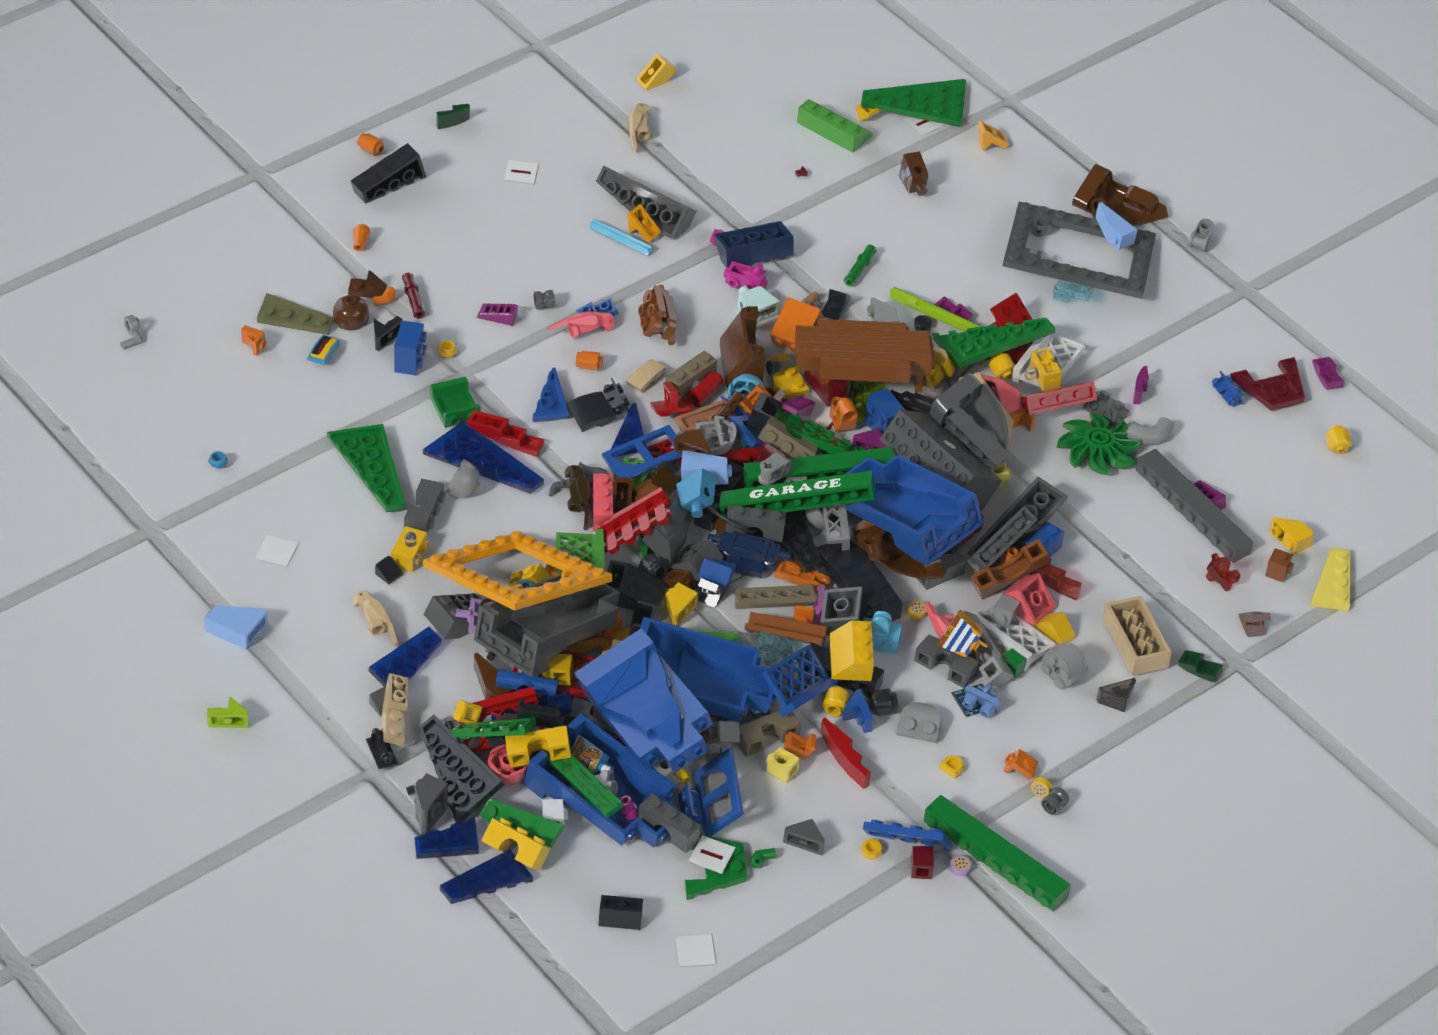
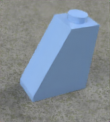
[681,451,732,485]
[204,605,268,649]

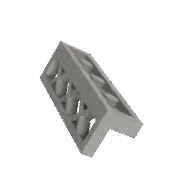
[822,504,850,551]
[705,742,736,821]

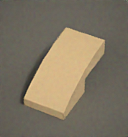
[627,359,666,393]

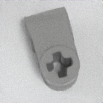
[1188,219,1214,252]
[758,452,793,485]

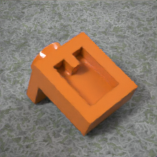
[241,325,266,356]
[793,605,814,624]

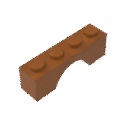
[971,539,1050,599]

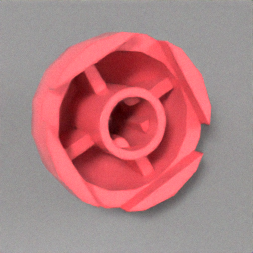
[488,744,528,786]

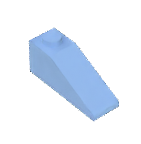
[1096,202,1137,250]

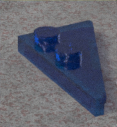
[611,403,647,457]

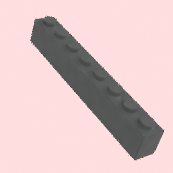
[1136,448,1253,563]

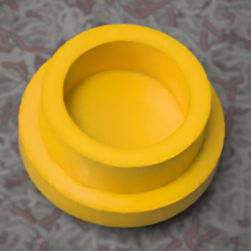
[438,340,457,357]

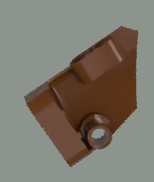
[1072,164,1168,226]
[856,525,947,579]

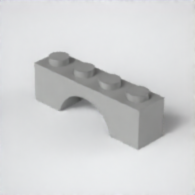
[964,611,1014,688]

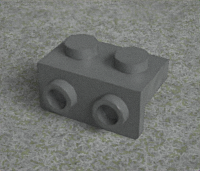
[1083,390,1130,427]

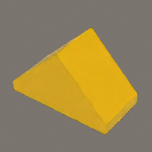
[1033,611,1076,645]

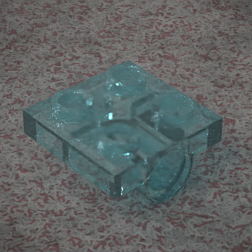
[1053,280,1094,303]
[755,631,799,670]

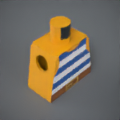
[937,610,988,657]

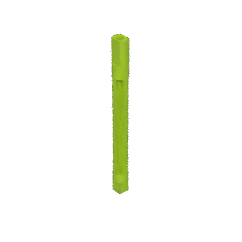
[889,287,981,332]

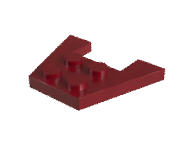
[1230,357,1305,411]

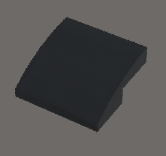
[566,391,617,432]

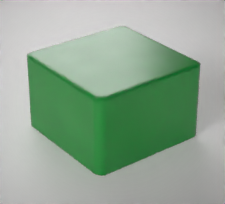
[1002,648,1026,678]

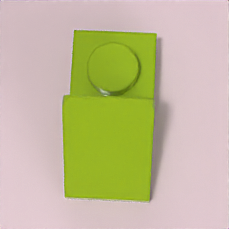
[207,697,249,728]

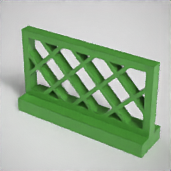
[556,529,605,574]

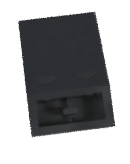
[606,560,667,610]

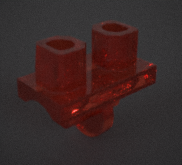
[1206,553,1241,591]

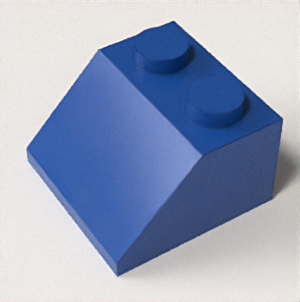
[1010,522,1064,558]

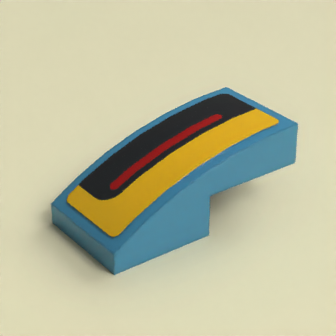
[307,335,340,365]

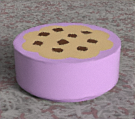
[950,855,971,876]

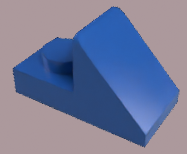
[698,558,737,586]
[842,689,873,733]

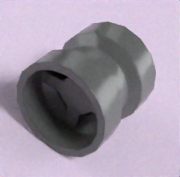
[533,290,555,309]
[1041,787,1070,815]

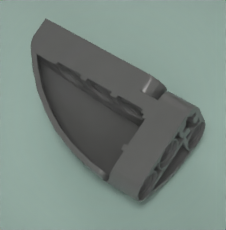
[929,373,1009,471]

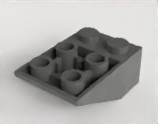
[423,593,482,639]

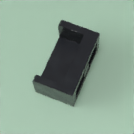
[746,392,781,431]
[629,600,661,636]

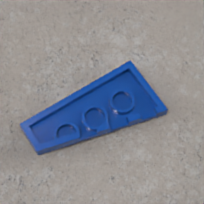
[863,820,953,851]

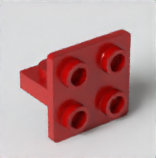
[990,293,1032,327]
[650,382,693,417]

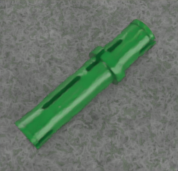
[843,244,877,287]

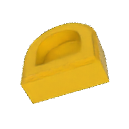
[939,756,964,779]

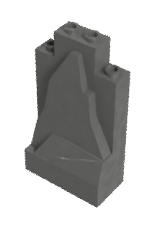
[474,573,620,677]

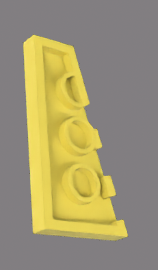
[1310,548,1350,611]

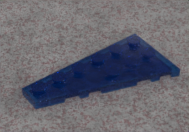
[423,421,544,494]

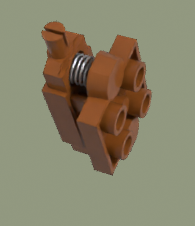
[638,285,677,345]

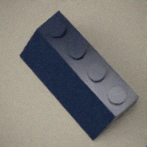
[714,221,794,268]

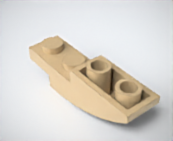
[381,673,409,746]

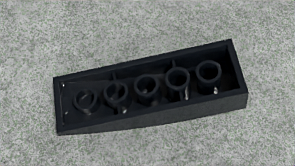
[817,540,903,621]

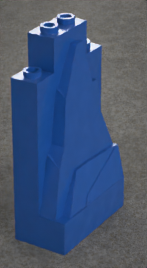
[845,455,983,566]
[640,617,777,722]
[574,628,713,773]
[524,714,682,848]

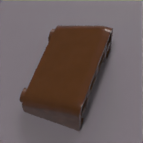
[719,306,765,388]

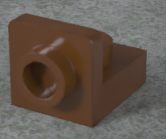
[662,568,697,590]

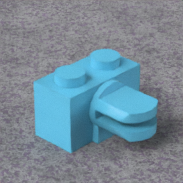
[863,611,902,654]

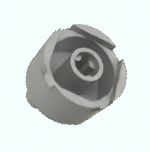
[1041,641,1088,689]

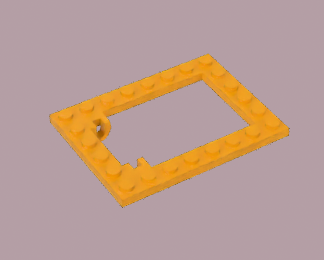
[423,531,612,611]

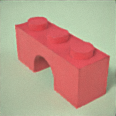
[593,473,613,531]

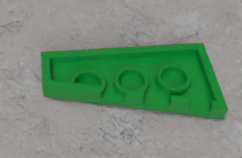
[452,717,537,740]
[479,798,566,852]

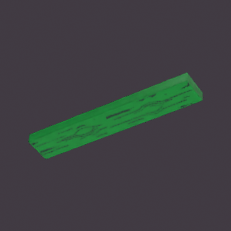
[537,750,623,819]

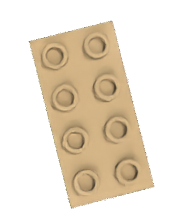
[1102,596,1172,676]

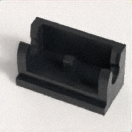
[516,698,561,728]
[598,895,643,930]

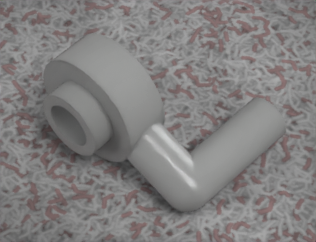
[120,315,143,349]

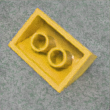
[830,621,874,681]

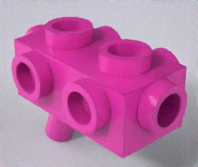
[723,261,768,289]

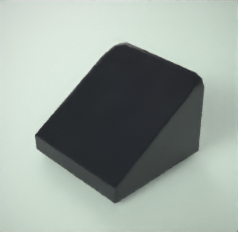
[375,555,403,584]

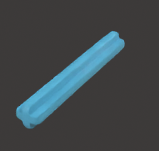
[590,219,652,255]

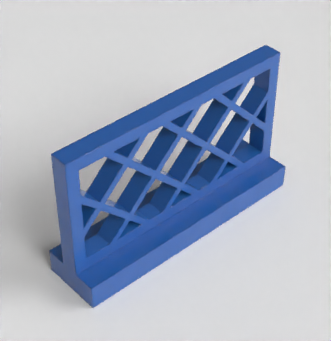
[762,644,838,717]

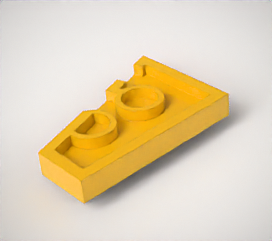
[770,353,809,400]

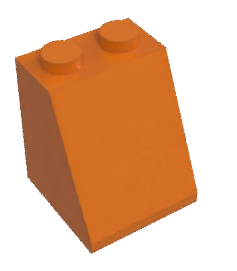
[770,297,823,353]

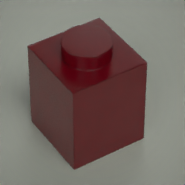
[911,846,934,879]

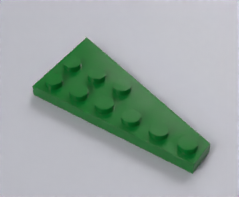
[327,424,405,512]

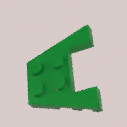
[680,834,747,900]

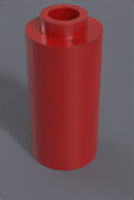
[687,371,724,407]

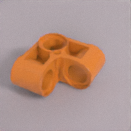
[829,396,858,432]

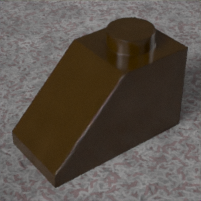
[651,461,681,493]

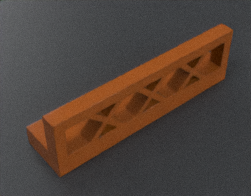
[744,612,828,647]

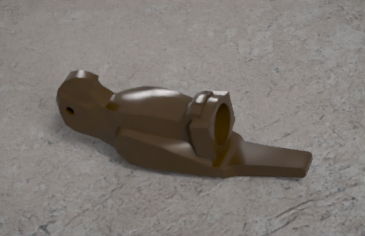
[564,465,591,530]

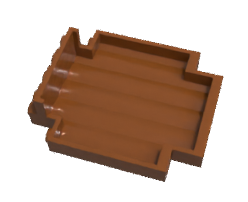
[795,319,935,393]

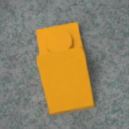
[978,120,1009,151]
[627,204,661,243]

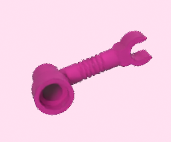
[616,796,639,820]

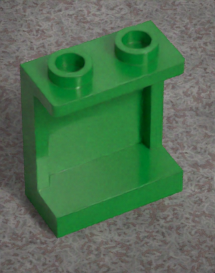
[430,376,480,428]

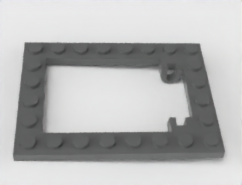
[1002,201,1156,299]

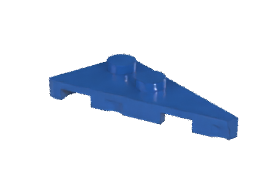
[532,367,569,422]

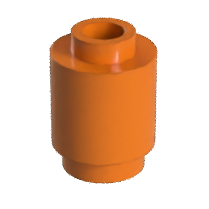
[357,133,384,156]
[576,351,603,371]

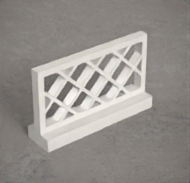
[1012,333,1085,391]
[972,601,1056,671]

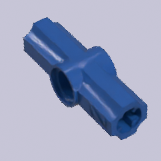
[496,669,559,697]

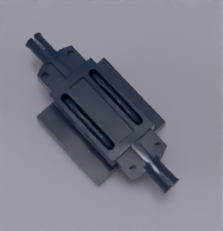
[707,531,791,579]

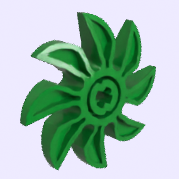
[1057,413,1141,475]

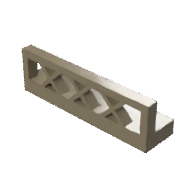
[734,585,816,609]

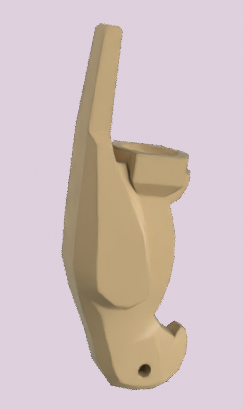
[628,103,651,152]
[353,591,398,647]

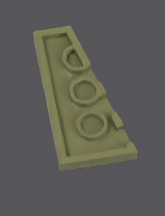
[257,293,333,335]

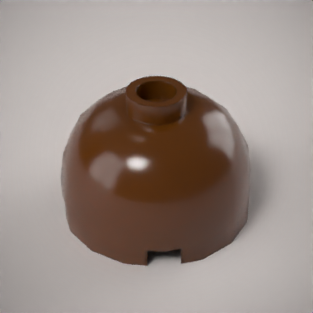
[332,295,369,331]

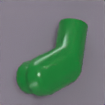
[750,848,776,868]

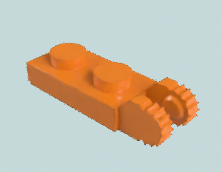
[774,559,831,593]

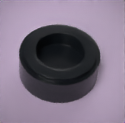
[914,315,932,331]

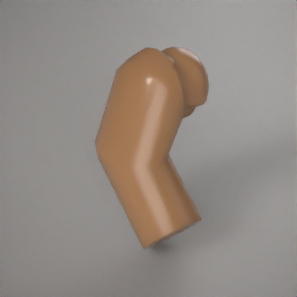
[802,291,819,307]

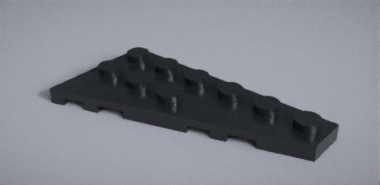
[775,510,822,574]
[419,714,505,826]

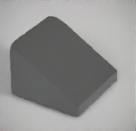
[369,686,386,716]

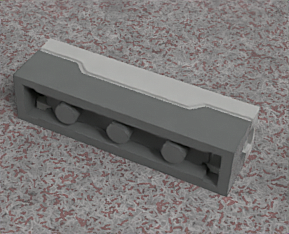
[967,506,1038,572]

